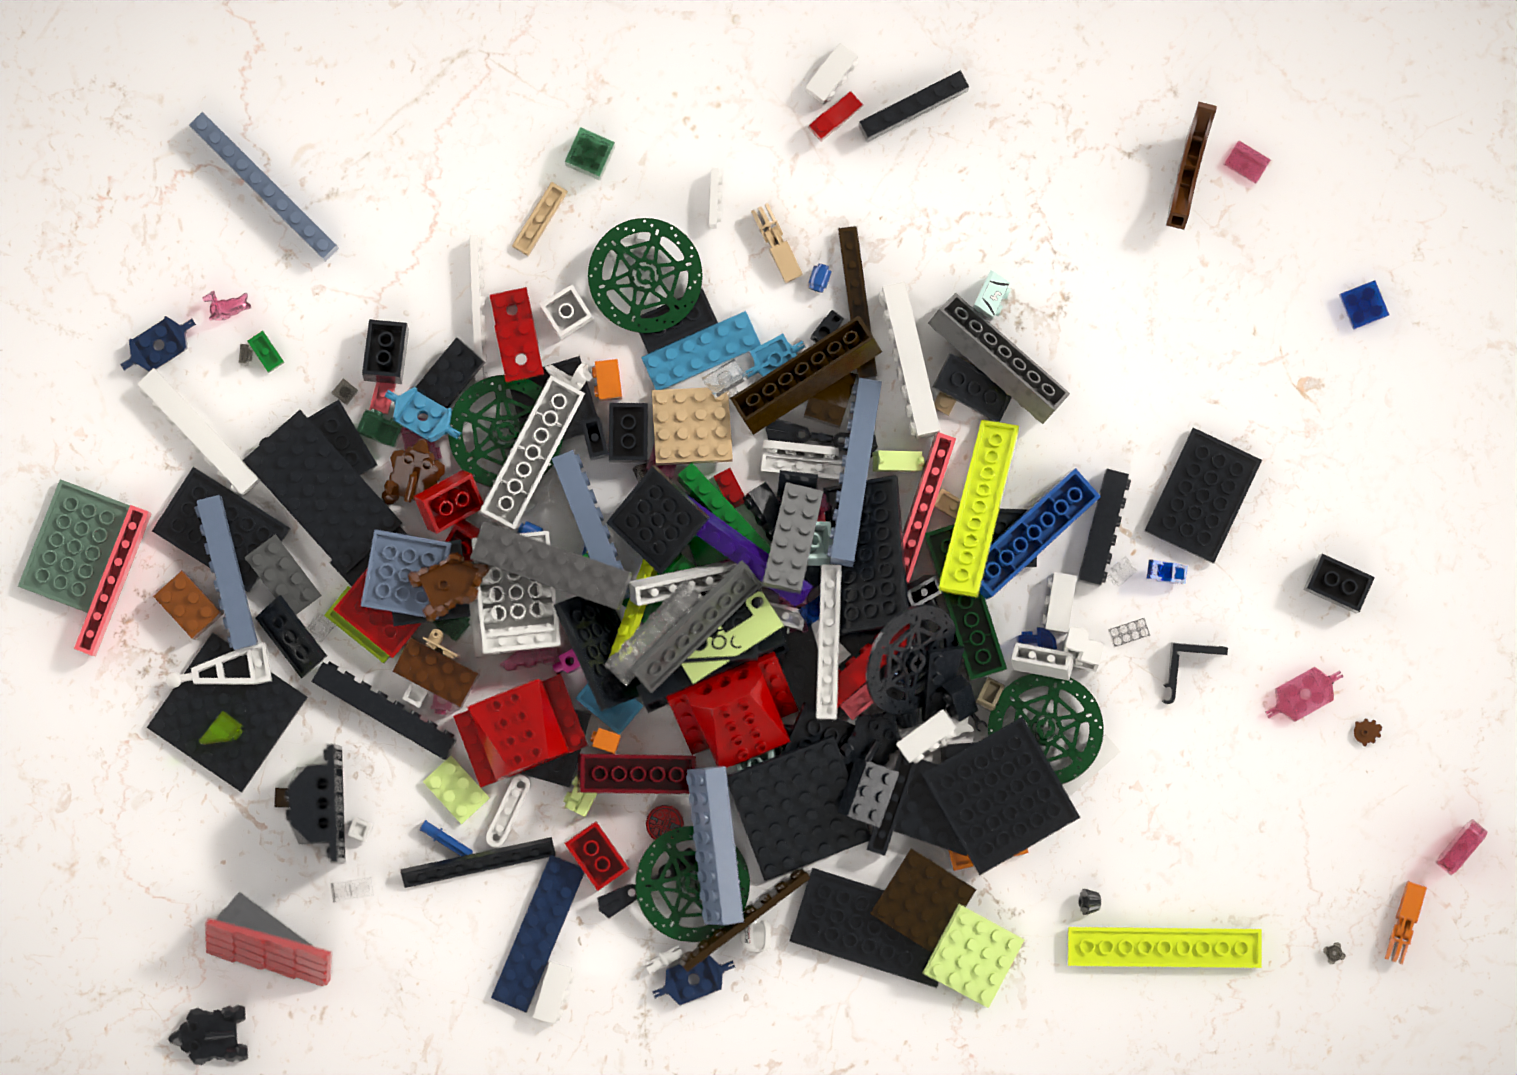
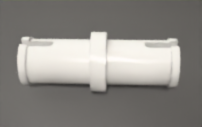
[644,945,683,975]

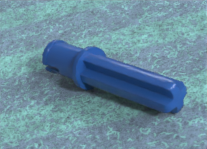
[419,820,473,856]

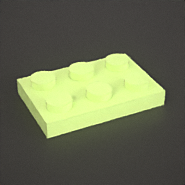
[423,756,490,824]

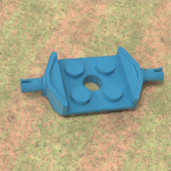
[385,387,461,442]

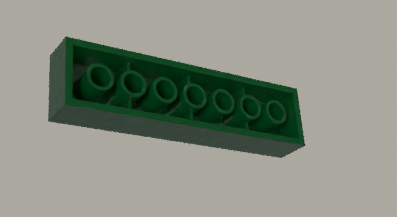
[924,524,1007,681]

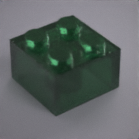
[565,127,616,180]

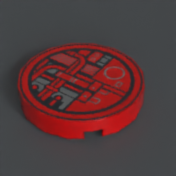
[646,805,684,840]

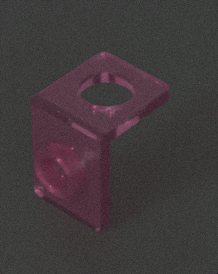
[430,694,452,715]

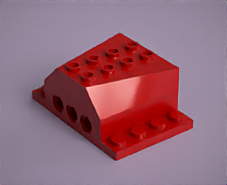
[667,652,798,768]
[453,674,589,788]

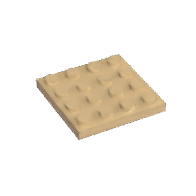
[652,386,733,466]

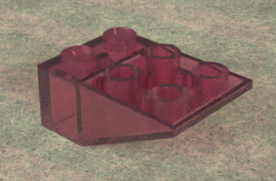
[500,647,559,671]

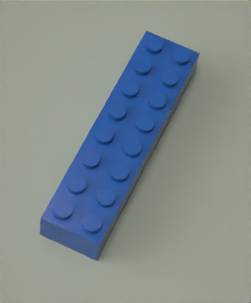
[979,468,1101,600]

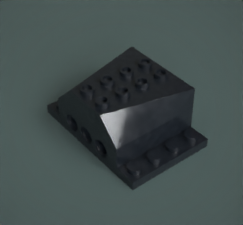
[285,744,346,862]

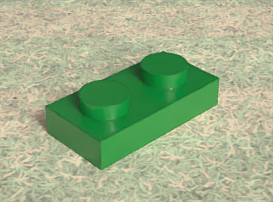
[247,330,285,373]

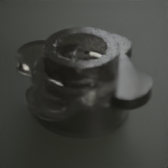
[1323,942,1346,964]

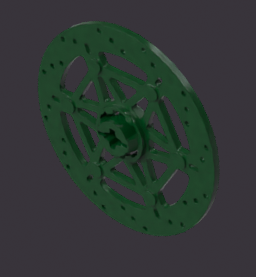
[588,218,703,333]
[448,375,563,488]
[988,674,1104,784]
[635,826,750,942]

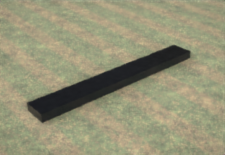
[400,837,556,888]

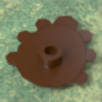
[1354,718,1382,746]

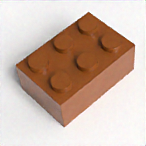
[153,570,223,640]

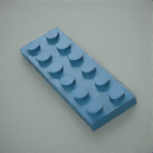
[641,311,761,390]

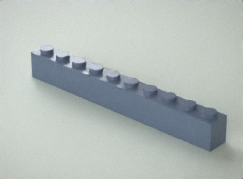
[189,112,339,262]
[827,378,882,567]

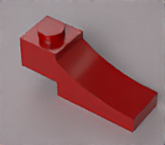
[809,91,863,142]

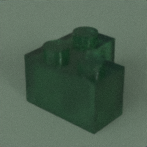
[356,408,404,449]

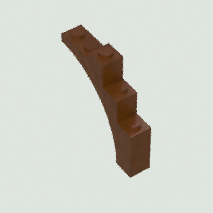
[1166,101,1217,230]

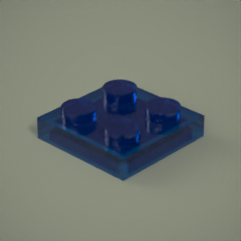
[1339,280,1389,330]

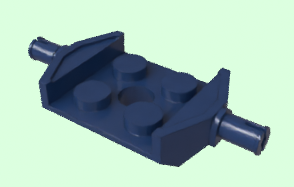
[120,316,196,372]
[652,955,736,1006]

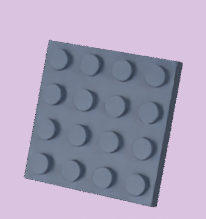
[361,530,451,620]

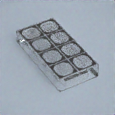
[1108,617,1151,648]

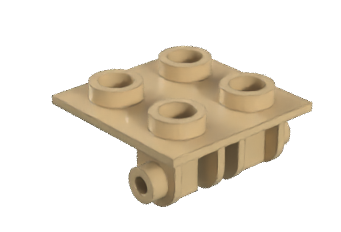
[423,629,460,660]

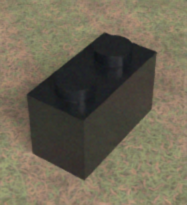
[942,674,979,722]

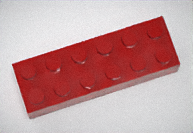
[816,624,915,708]

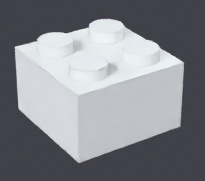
[540,285,593,340]

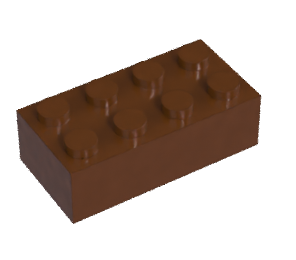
[392,637,480,708]

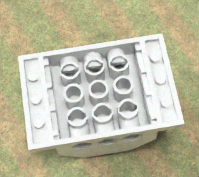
[472,531,561,654]

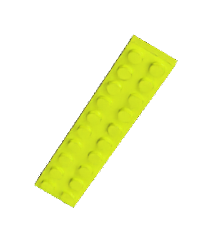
[939,420,1019,597]
[1068,927,1262,968]

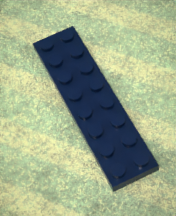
[491,855,585,1013]

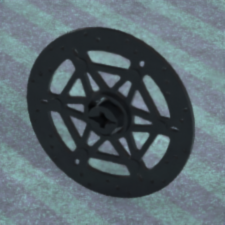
[866,604,958,714]

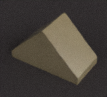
[976,676,1005,712]

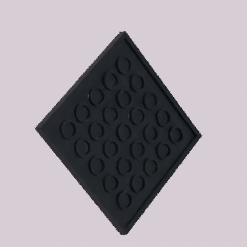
[146,632,308,793]
[921,716,1081,876]
[727,735,871,881]

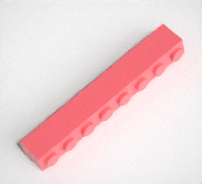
[903,432,956,584]
[74,505,152,657]

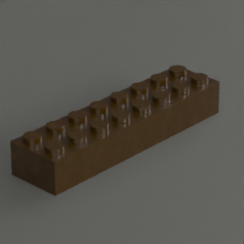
[730,316,883,435]

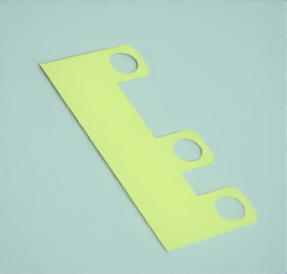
[681,591,784,684]

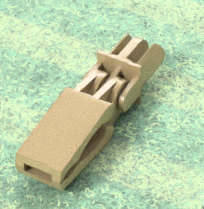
[751,203,803,283]

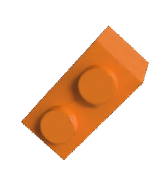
[592,359,623,402]
[590,728,622,754]

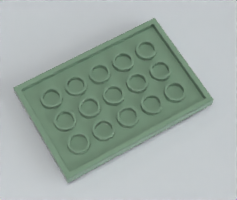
[18,479,130,613]

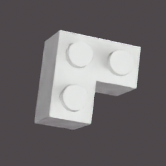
[1062,627,1104,672]

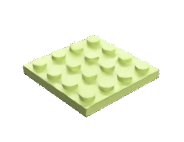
[923,904,1025,1008]

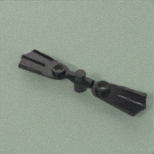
[765,419,878,458]
[597,847,696,919]

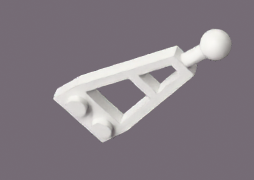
[166,643,272,688]

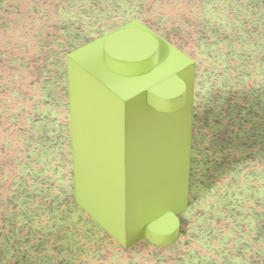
[872,450,925,473]

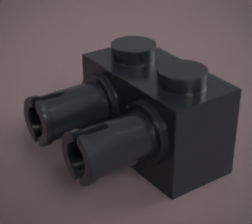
[907,575,943,624]

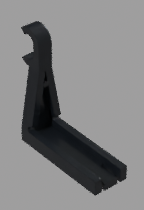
[1162,642,1228,704]

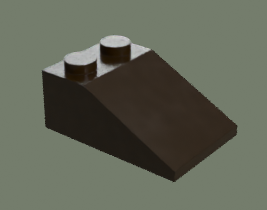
[804,372,857,429]

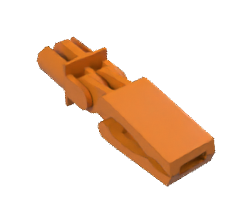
[1384,881,1427,965]

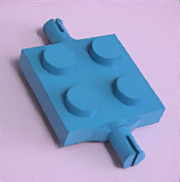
[745,334,806,378]

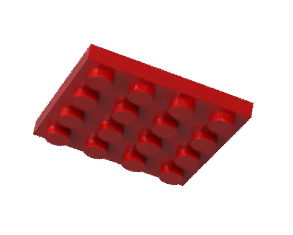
[333,568,422,659]

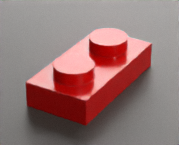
[713,468,745,508]

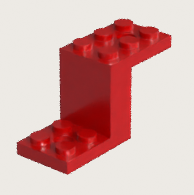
[489,287,544,383]

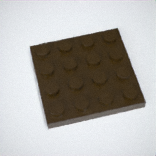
[870,848,977,954]

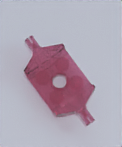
[1265,667,1343,722]

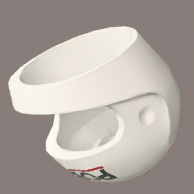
[740,920,771,952]

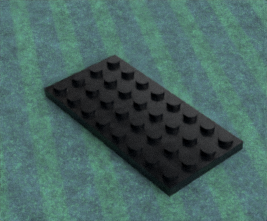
[243,410,403,575]
[823,475,909,636]
[789,867,939,988]

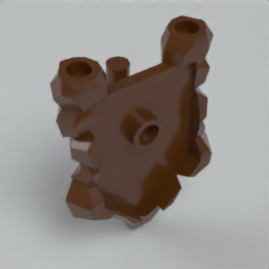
[381,438,445,505]
[408,552,490,621]

